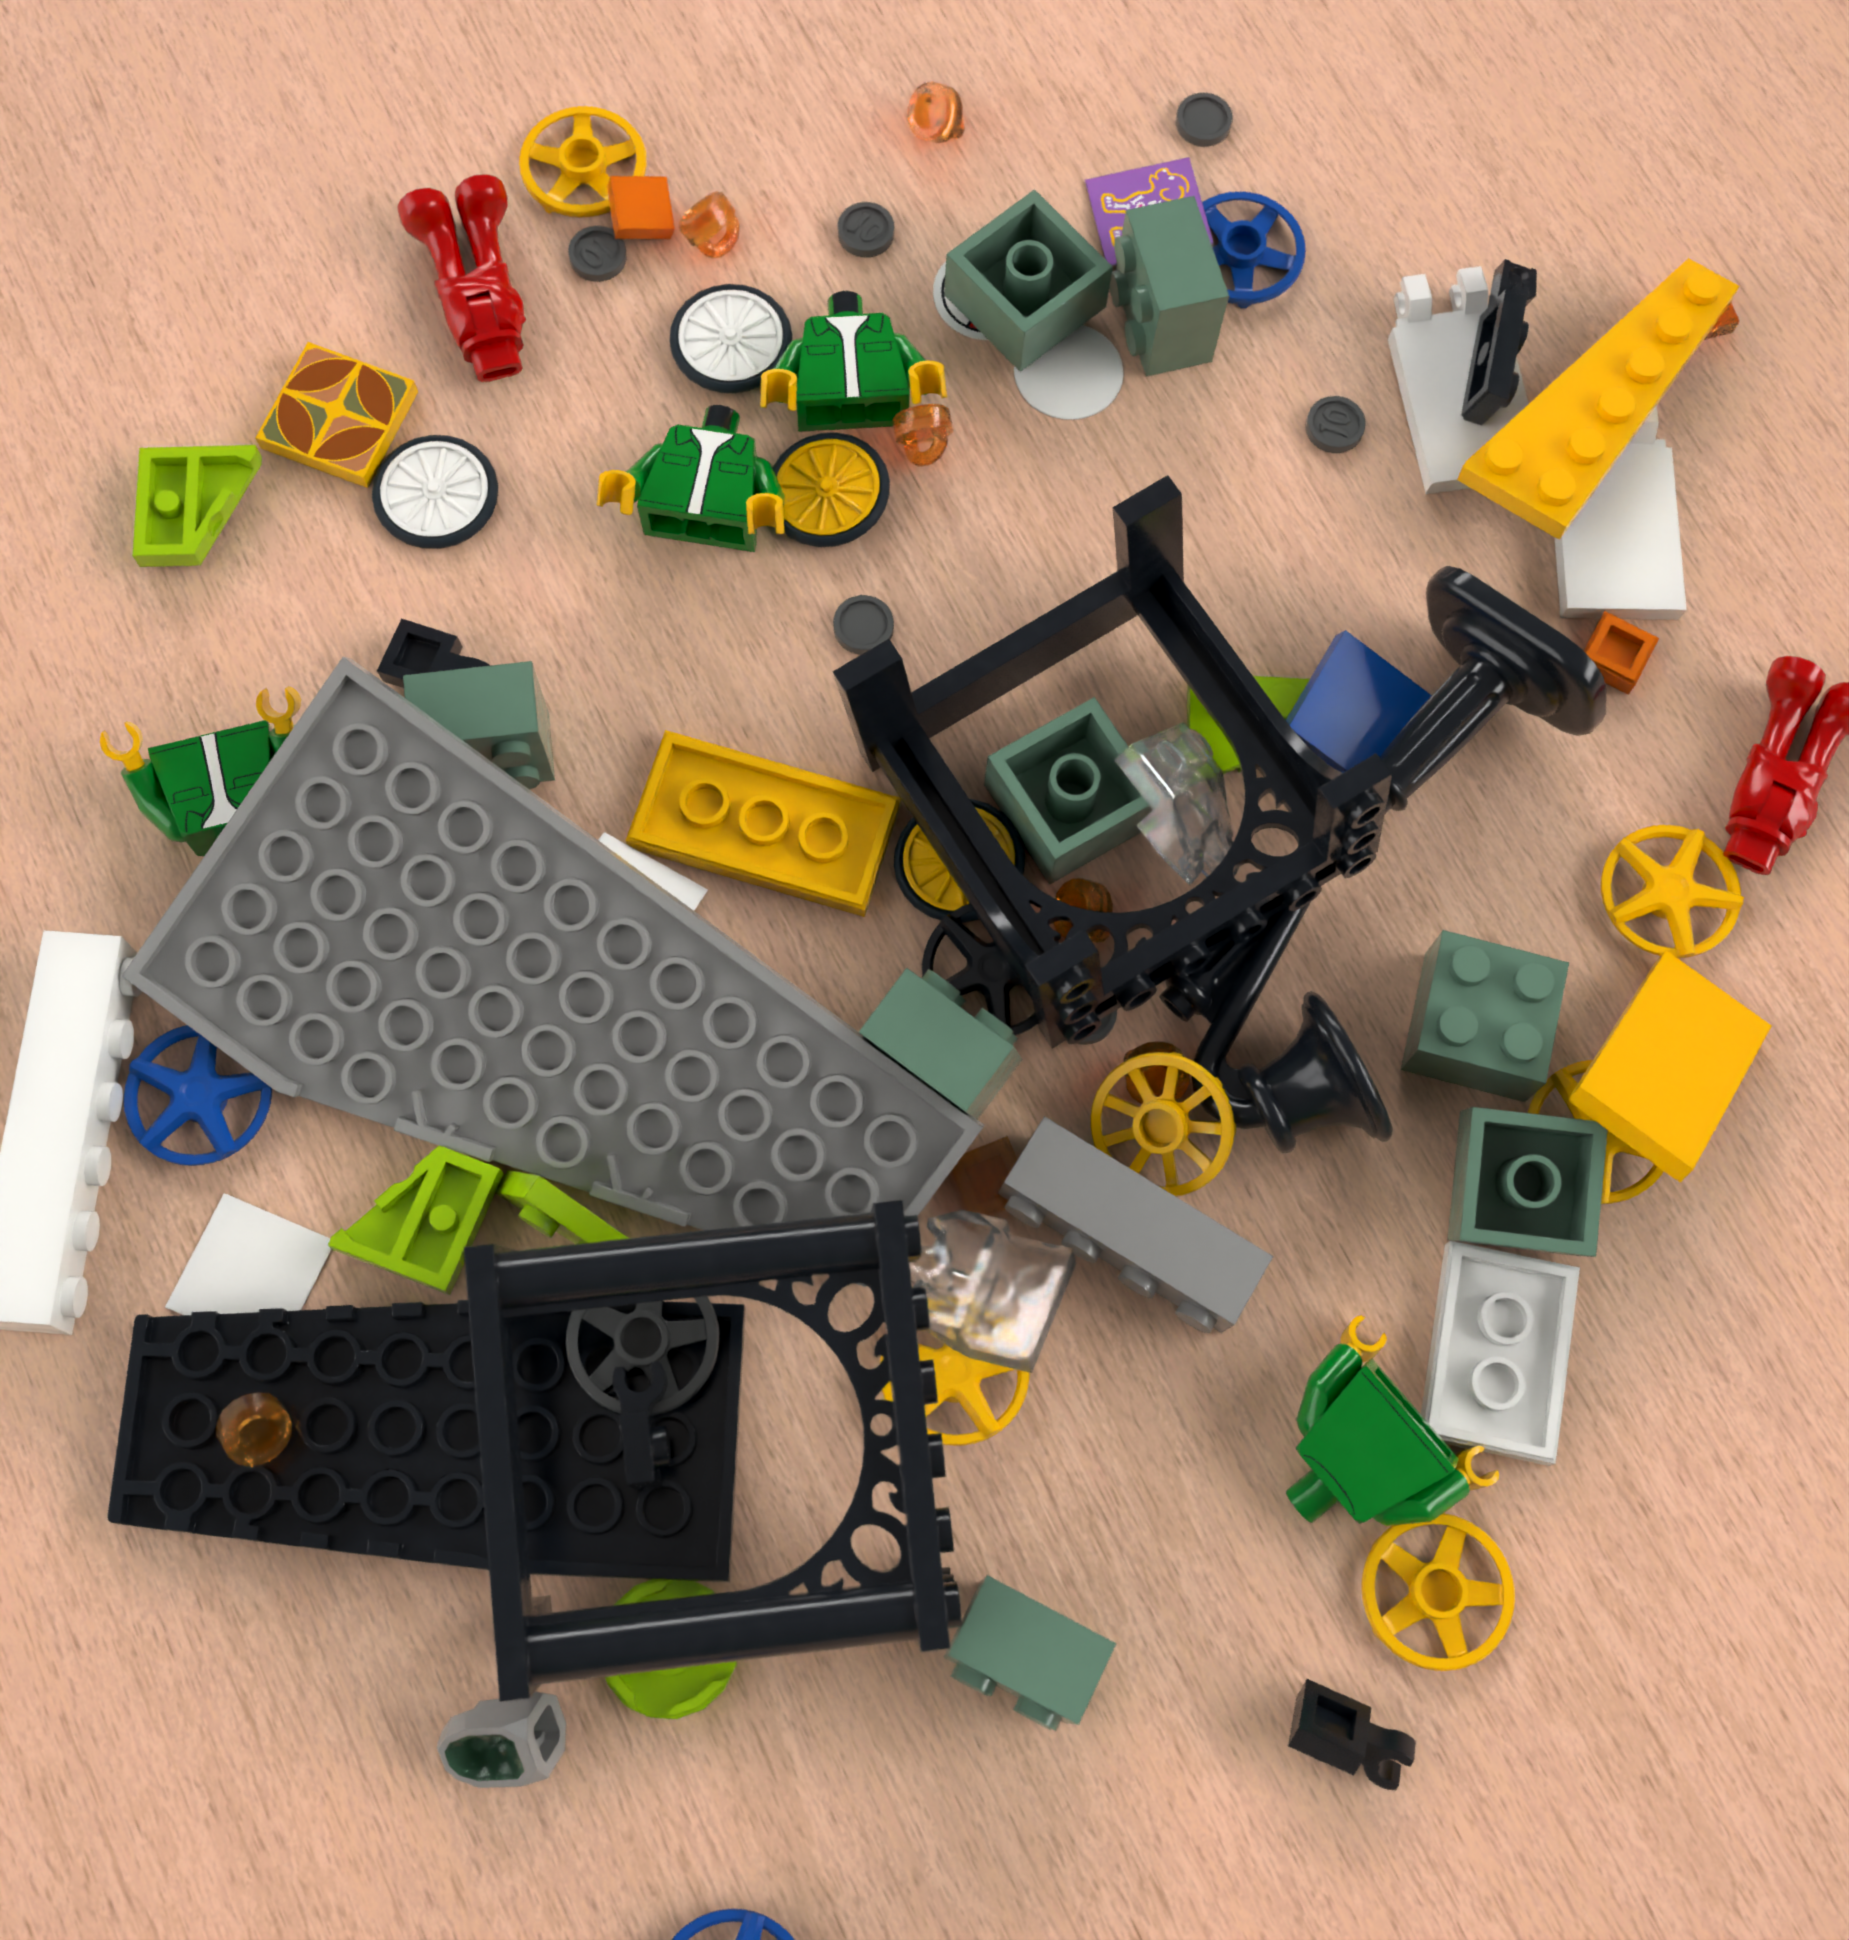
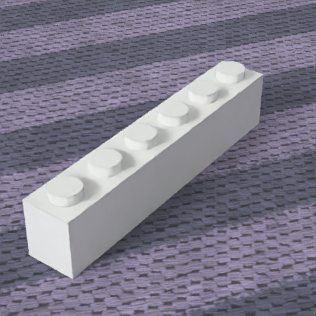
[0,930,142,1335]

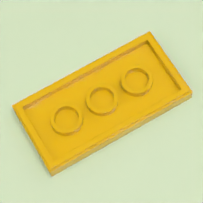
[625,730,901,917]
[1568,950,1772,1183]

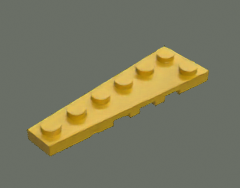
[1457,258,1740,540]

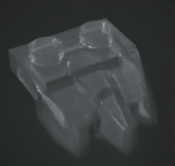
[1114,722,1239,885]
[909,1210,1076,1373]

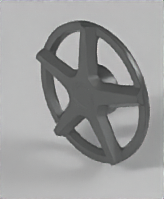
[566,1296,720,1416]

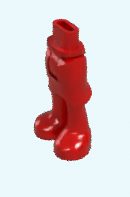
[397,174,526,382]
[1723,656,1849,875]

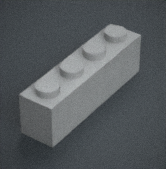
[997,1116,1273,1334]

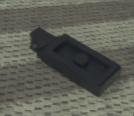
[1461,259,1537,426]

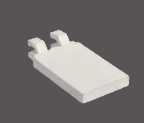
[1388,266,1529,494]
[1554,406,1687,620]

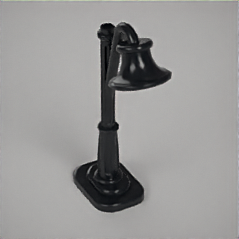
[1159,566,1607,1153]

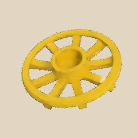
[1090,1052,1236,1197]

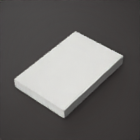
[1421,1241,1580,1466]

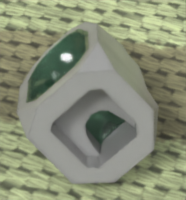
[437,1691,566,1788]

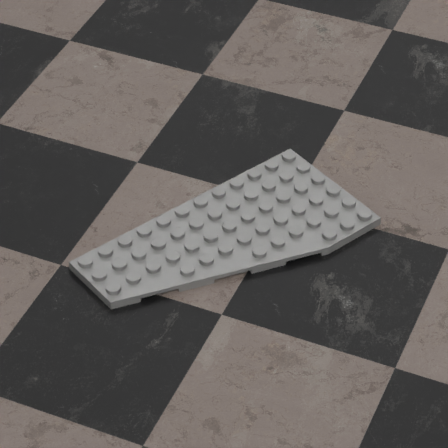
[122,657,984,1287]

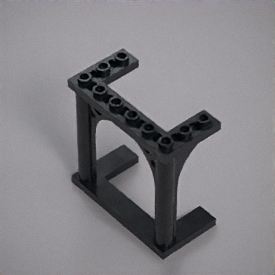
[833,475,1392,1049]
[464,1200,962,1702]

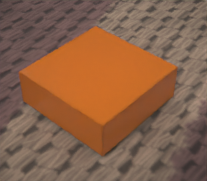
[607,176,675,239]
[1583,611,1659,694]

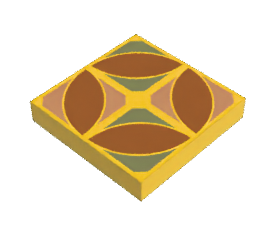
[255,342,418,488]

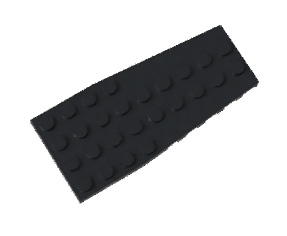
[107,1300,746,1582]

